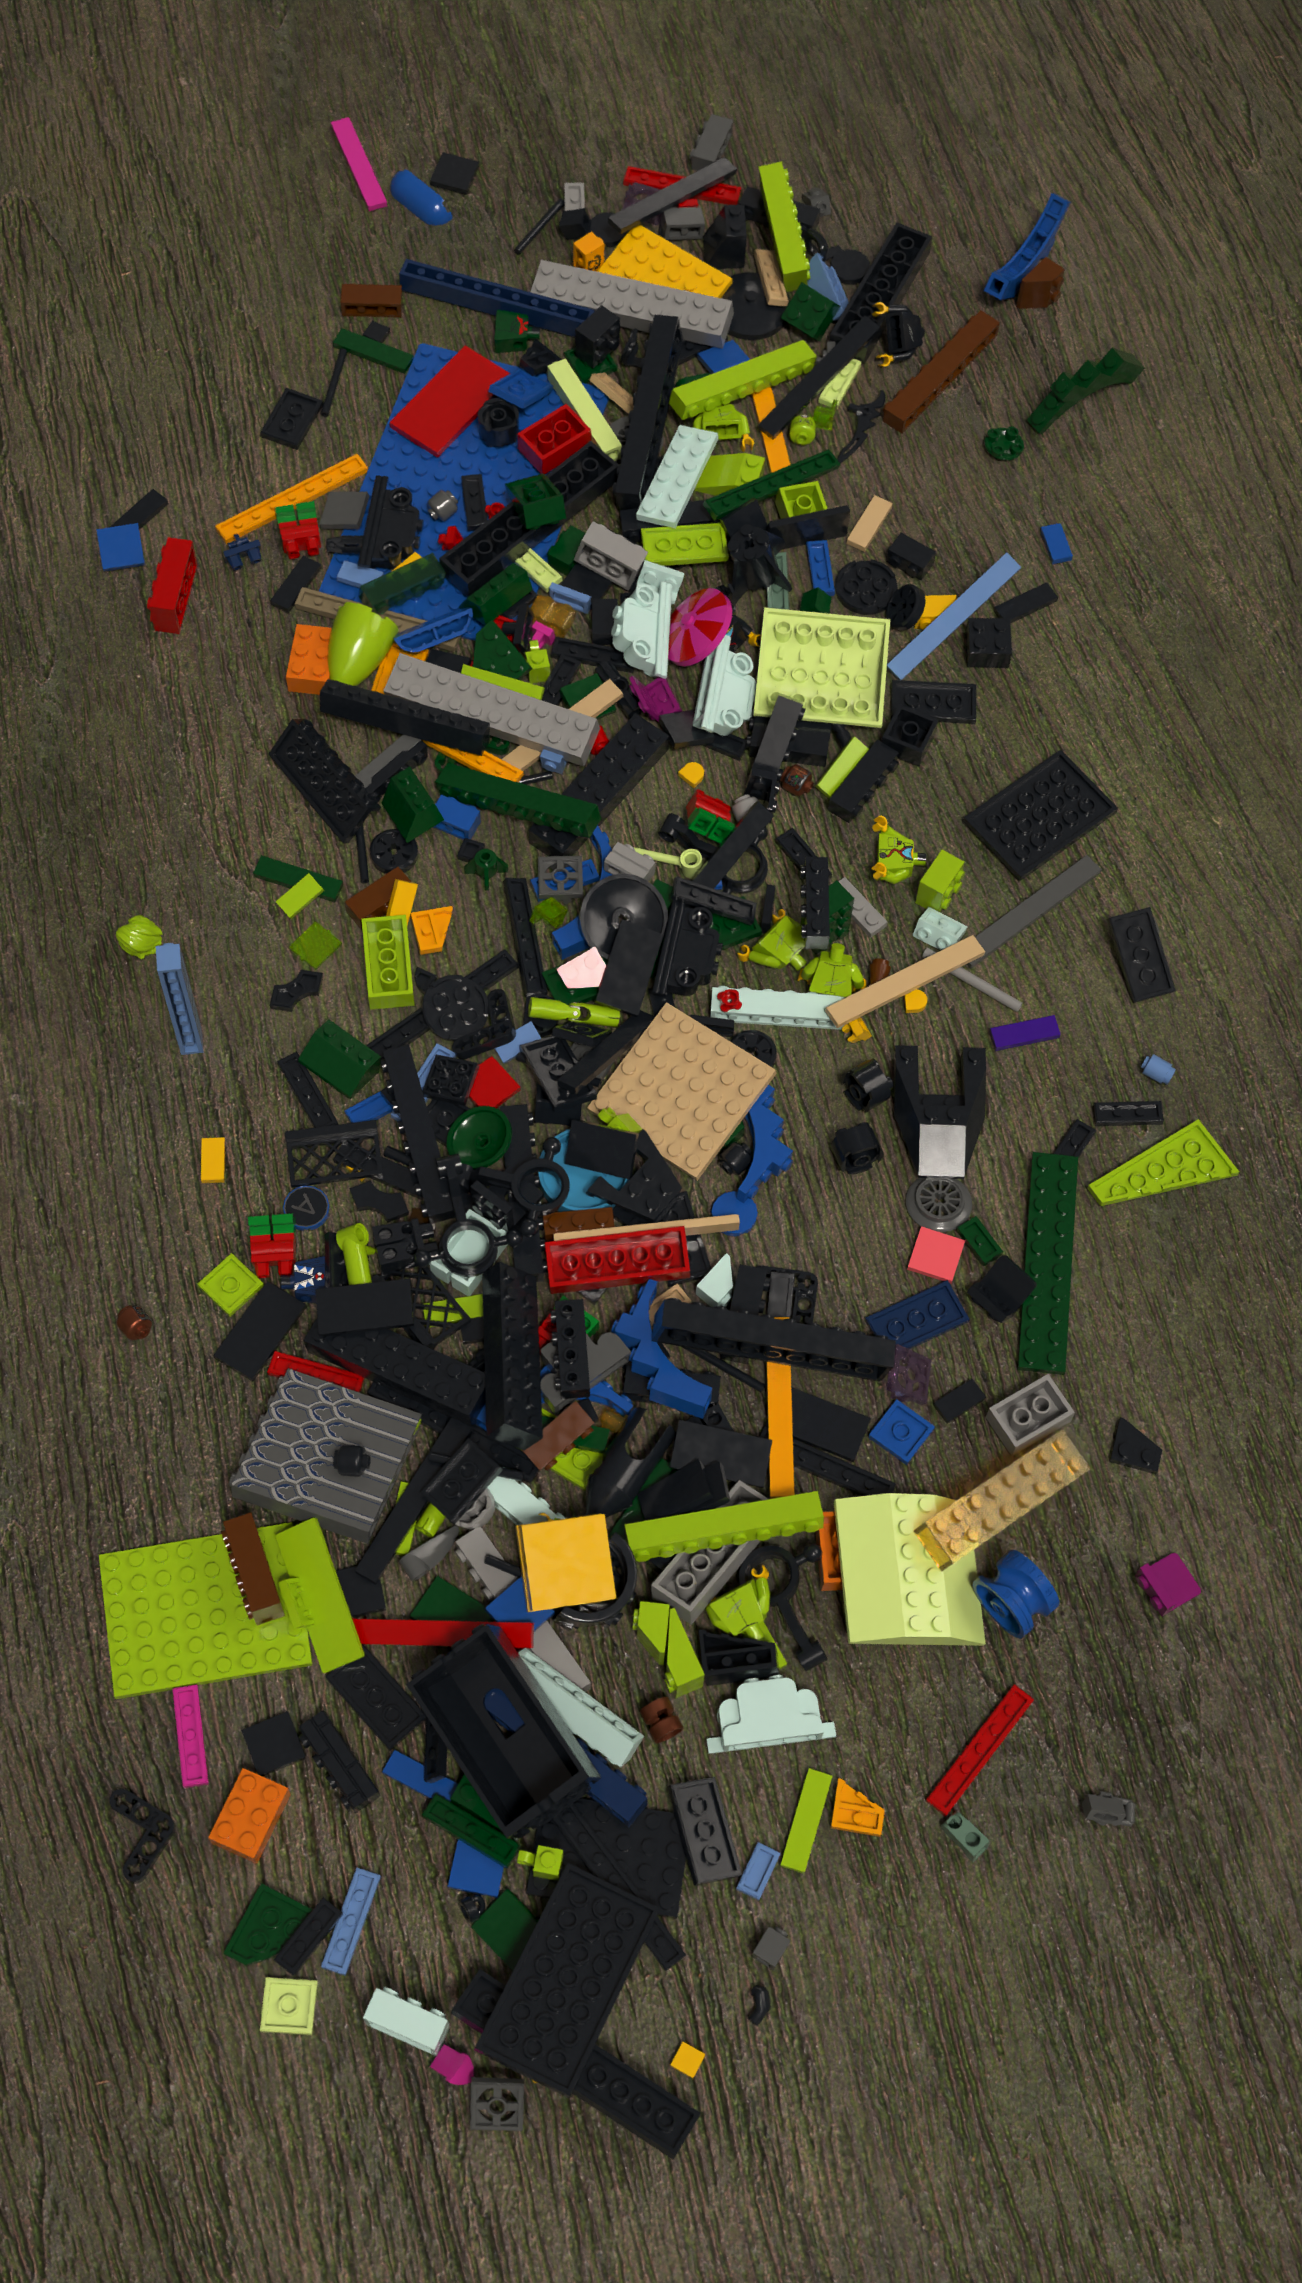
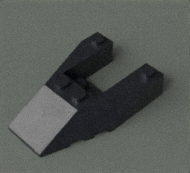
[893,1045,986,1179]

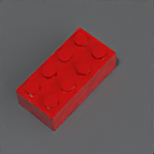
[147,537,198,634]

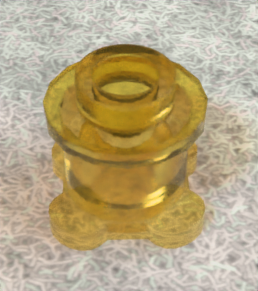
[600,1408,629,1438]

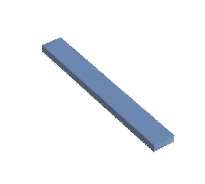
[887,553,1021,680]

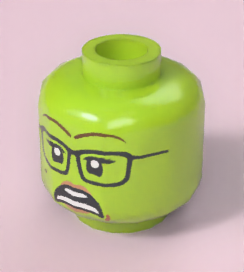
[789,415,816,446]

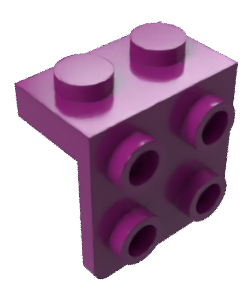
[629,676,683,723]
[1135,1553,1201,1617]

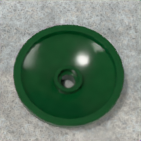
[447,1106,512,1170]

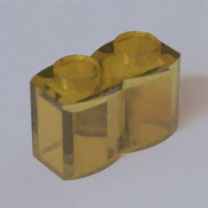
[530,595,576,638]

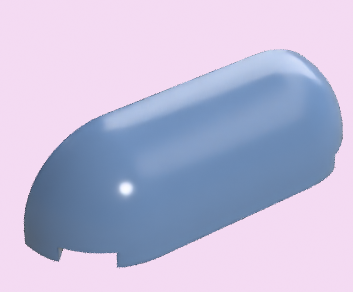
[807,253,849,321]

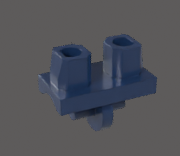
[223,534,261,571]

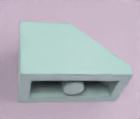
[696,1253,733,1308]

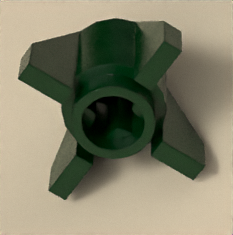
[464,848,508,891]

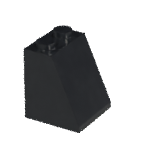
[703,205,747,269]

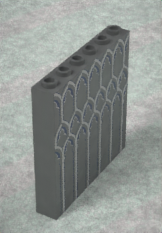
[229,1368,422,1544]

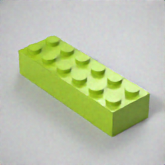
[759,162,811,292]

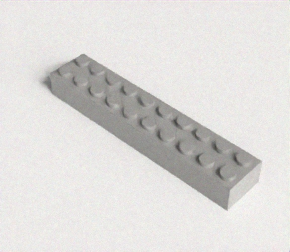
[530,260,734,349]
[384,653,600,767]

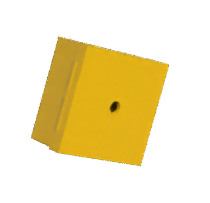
[515,1514,616,1612]

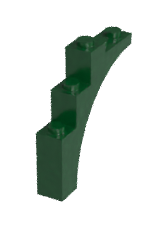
[1027,347,1145,434]

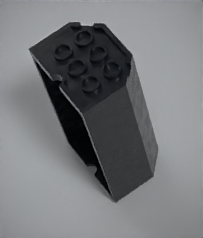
[406,1624,602,1839]

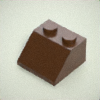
[1016,257,1065,309]

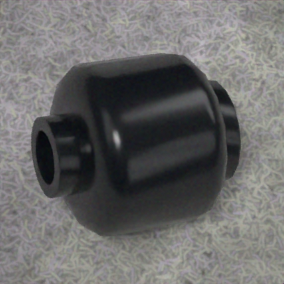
[718,1142,752,1175]
[333,1444,371,1477]

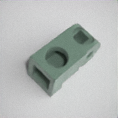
[941,1811,990,1863]

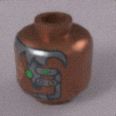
[780,764,814,796]
[117,1305,152,1340]

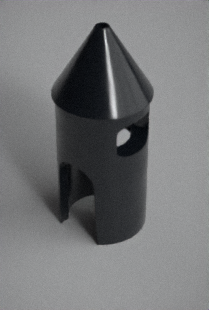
[586,1407,676,1518]

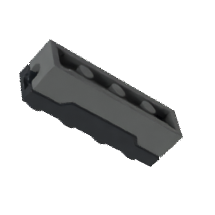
[355,734,428,803]

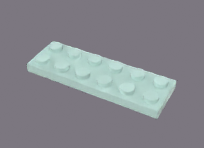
[636,425,718,528]

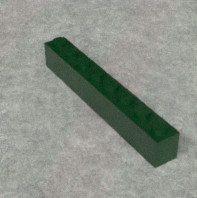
[435,763,602,838]

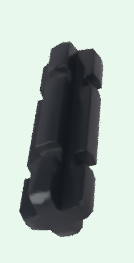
[831,723,852,748]

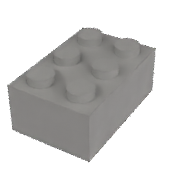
[574,521,648,591]
[985,1374,1075,1456]

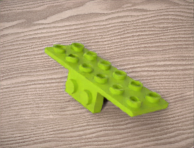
[276,1518,365,1673]

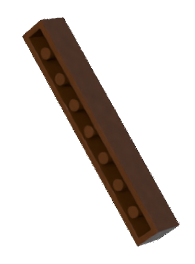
[883,310,1000,434]

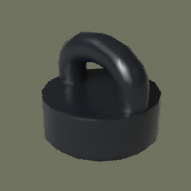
[459,1895,485,1923]

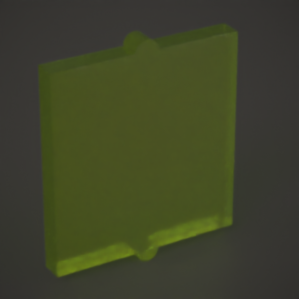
[289,921,342,970]

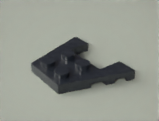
[586,1129,682,1223]

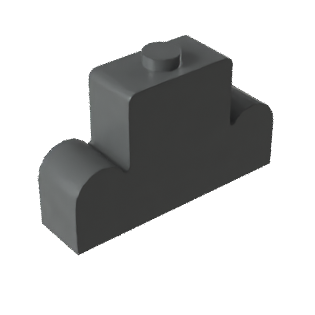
[541,1332,631,1415]

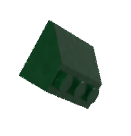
[459,563,533,625]
[382,766,444,843]
[298,1019,381,1099]

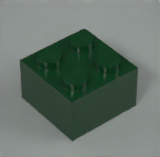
[781,282,841,342]

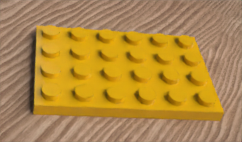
[598,224,733,298]

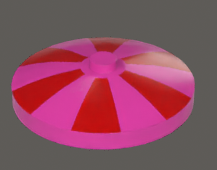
[668,588,732,666]

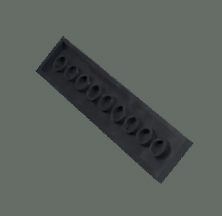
[451,1969,701,2160]

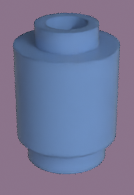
[1141,1054,1176,1085]

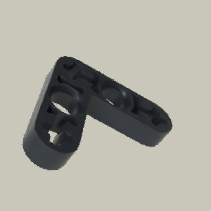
[452,989,516,1060]
[757,1266,818,1324]
[110,1789,176,1884]

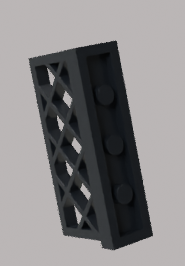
[285,1120,383,1188]
[371,1267,471,1349]

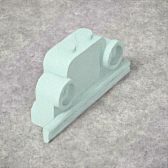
[611,581,672,679]
[692,635,757,736]
[706,1675,836,1754]

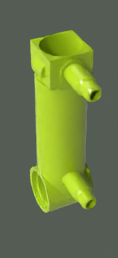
[336,1223,375,1285]

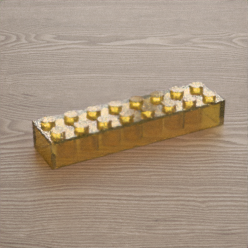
[914,1429,1091,1572]

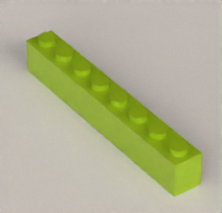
[669,340,817,420]
[625,1491,824,1562]

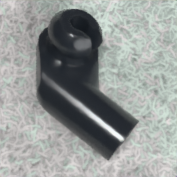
[747,1985,771,2027]

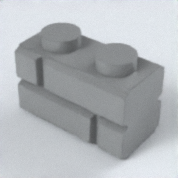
[604,842,656,881]

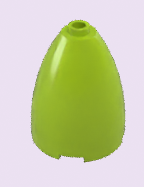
[327,602,399,686]

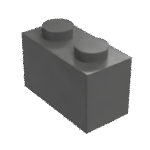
[660,207,705,240]

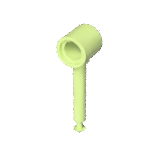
[634,847,703,879]

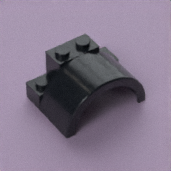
[553,1532,637,1632]

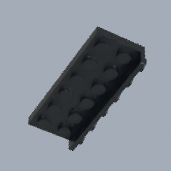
[269,719,381,843]

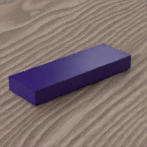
[989,1015,1061,1051]

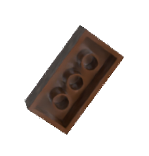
[221,1512,285,1625]

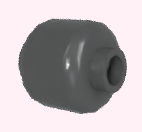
[427,490,458,521]

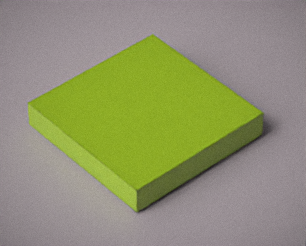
[197,1253,264,1317]

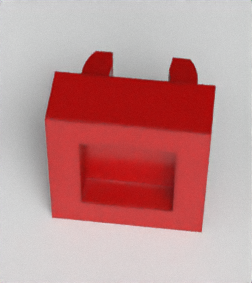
[438,526,463,550]

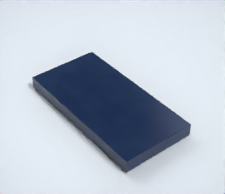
[865,1280,970,1357]

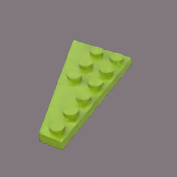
[1087,1119,1239,1206]

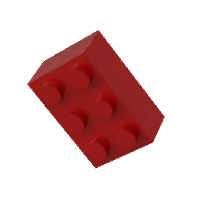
[517,404,591,474]

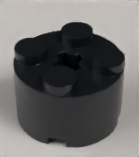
[478,398,519,447]
[841,1058,893,1113]
[831,1122,884,1174]

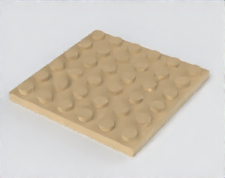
[587,1002,777,1181]

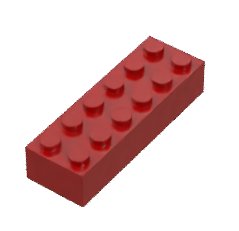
[545,1226,690,1294]

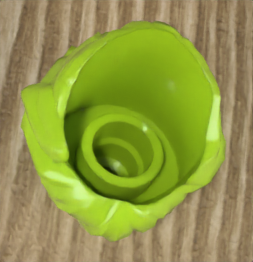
[116,915,163,959]

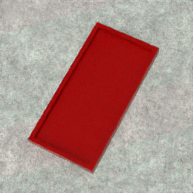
[389,345,510,458]

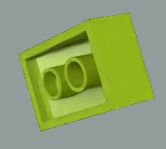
[694,453,765,496]
[664,1608,705,1698]

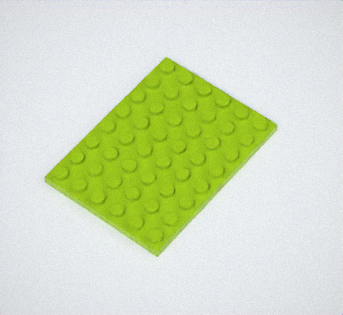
[99,1522,313,1699]

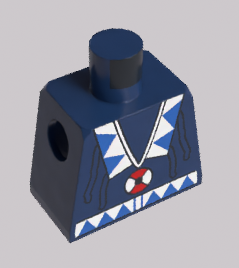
[281,1256,325,1304]

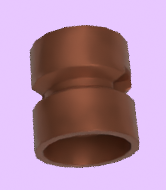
[640,1697,684,1744]

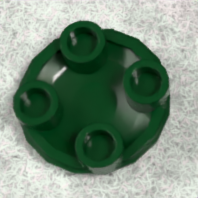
[985,426,1024,460]

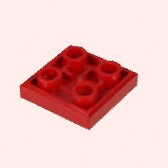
[468,1056,521,1108]

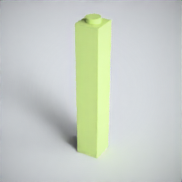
[547,359,622,461]

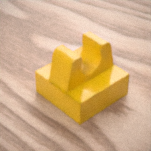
[842,1017,872,1043]

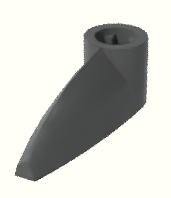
[399,1525,459,1582]

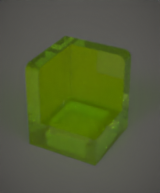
[813,400,838,431]
[530,897,568,928]

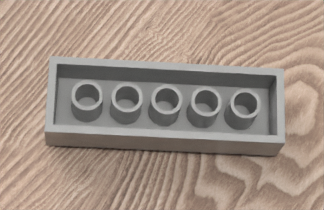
[651,1480,768,1625]

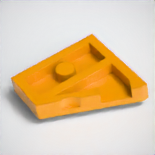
[410,906,453,955]
[831,1778,885,1837]

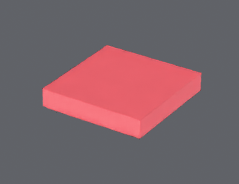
[907,1226,965,1284]

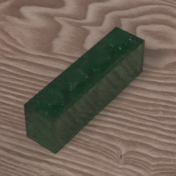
[359,553,446,614]

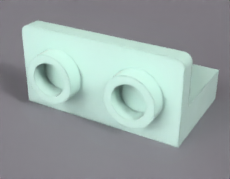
[635,560,684,604]
[913,907,967,950]

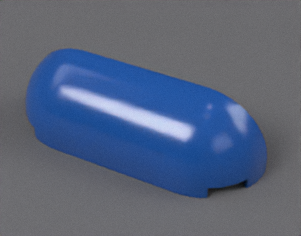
[390,169,453,225]
[393,608,473,652]

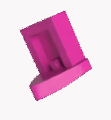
[430,2044,474,2085]

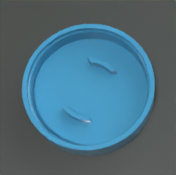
[538,1129,630,1212]

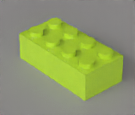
[362,915,415,1010]

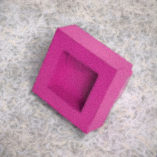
[532,621,555,650]

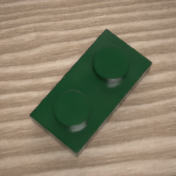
[957,1216,1003,1267]

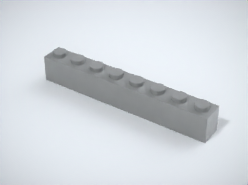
[454,1527,591,1692]

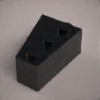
[699,1629,780,1686]

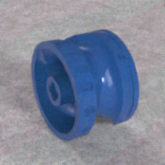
[973,1550,1060,1639]

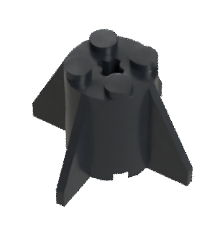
[727,524,792,604]

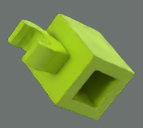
[525,640,550,684]
[598,1107,642,1133]
[517,1845,564,1881]

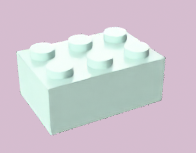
[430,1209,507,1296]
[363,1987,450,2056]

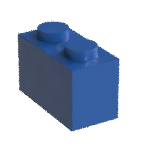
[434,795,481,840]

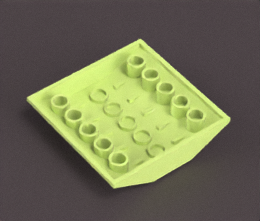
[753,608,890,728]
[834,1493,986,1646]

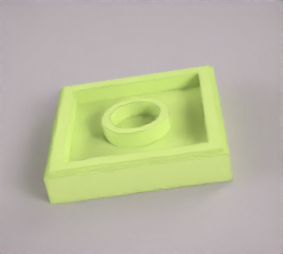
[260,1977,318,2035]

